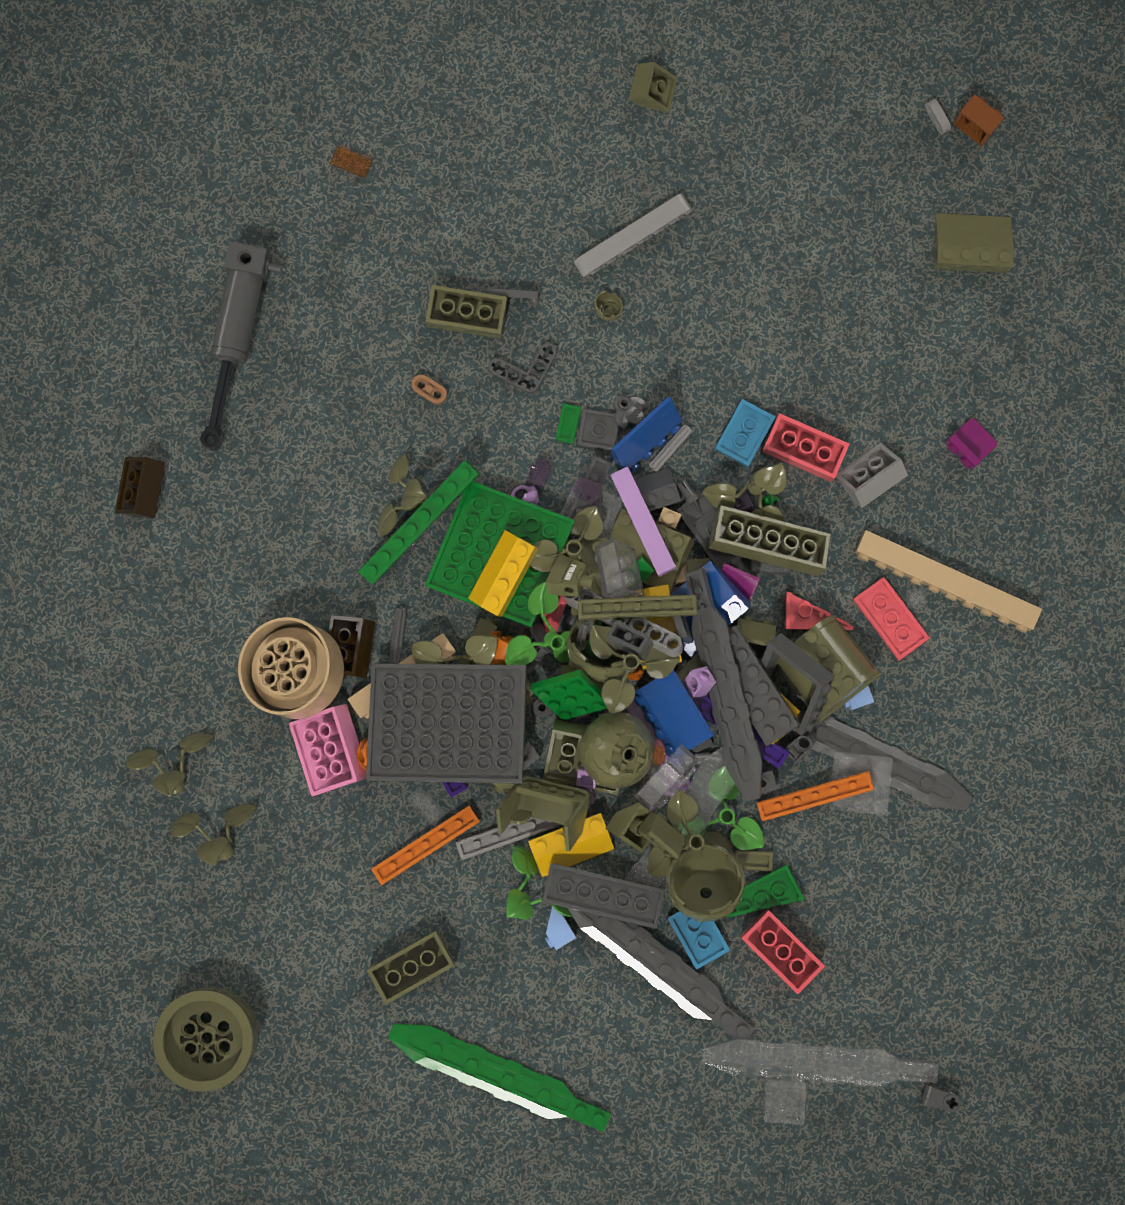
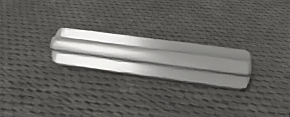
[649,425,692,472]

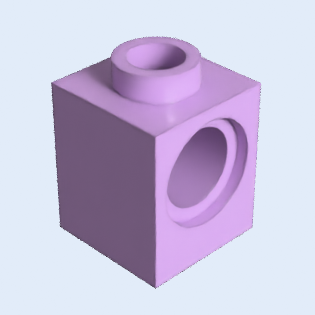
[682,666,716,699]

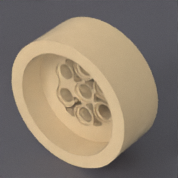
[238,617,344,719]

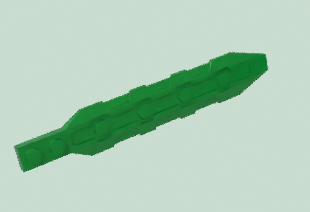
[388,1024,611,1132]

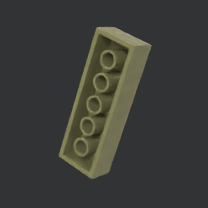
[708,505,831,576]

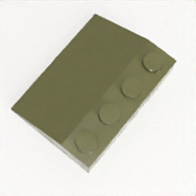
[933,213,1014,273]
[607,509,694,595]
[543,719,628,795]

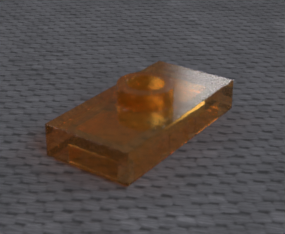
[330,146,372,178]

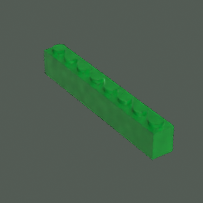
[358,460,481,585]

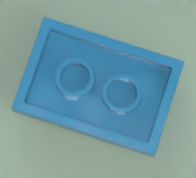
[715,399,775,467]
[667,911,730,970]

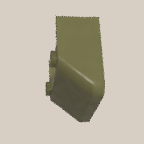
[496,776,589,852]

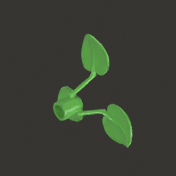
[505,582,571,665]
[676,765,764,850]
[506,846,573,920]

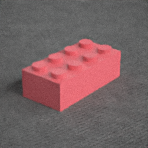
[762,413,850,482]
[739,909,825,994]

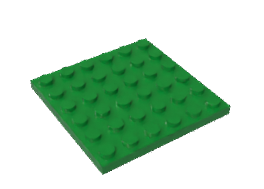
[425,482,575,628]

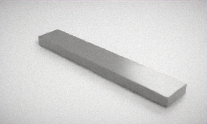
[455,817,562,860]

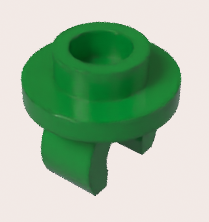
[762,493,780,509]

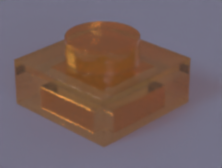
[652,745,666,766]

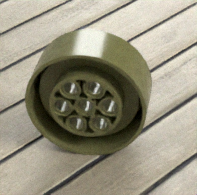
[153,986,259,1092]

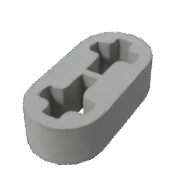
[925,99,951,135]

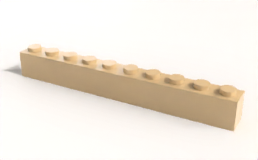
[854,530,1042,633]

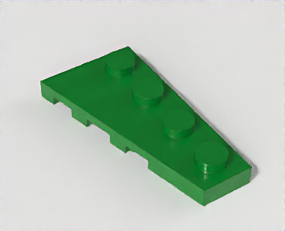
[726,865,805,918]

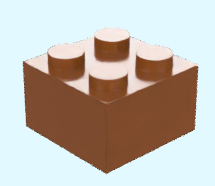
[953,94,1004,147]

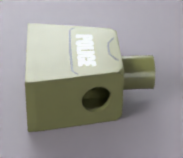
[546,554,596,597]

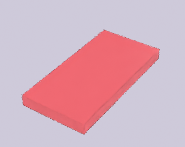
[853,577,930,661]

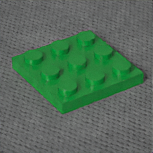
[530,669,607,721]

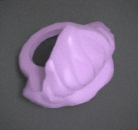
[511,485,539,505]

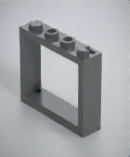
[761,633,835,736]

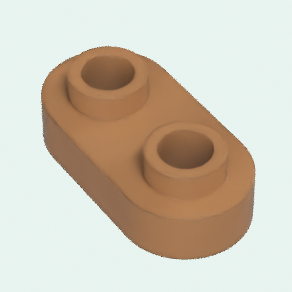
[412,375,447,405]

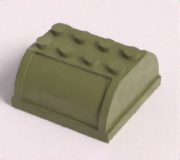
[776,614,882,723]

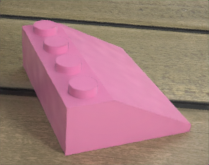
[289,704,366,796]

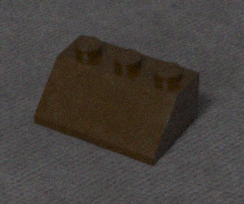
[115,457,165,518]
[328,615,376,679]

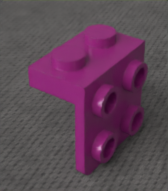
[945,418,997,470]

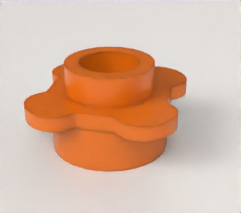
[627,666,644,681]

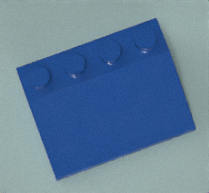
[610,396,682,474]
[670,560,750,657]
[634,669,714,760]

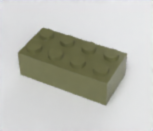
[425,285,508,339]
[367,929,456,1005]

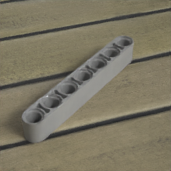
[574,193,693,279]
[563,588,683,657]

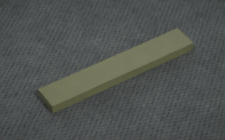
[578,595,697,620]

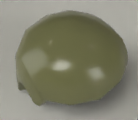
[594,291,623,321]

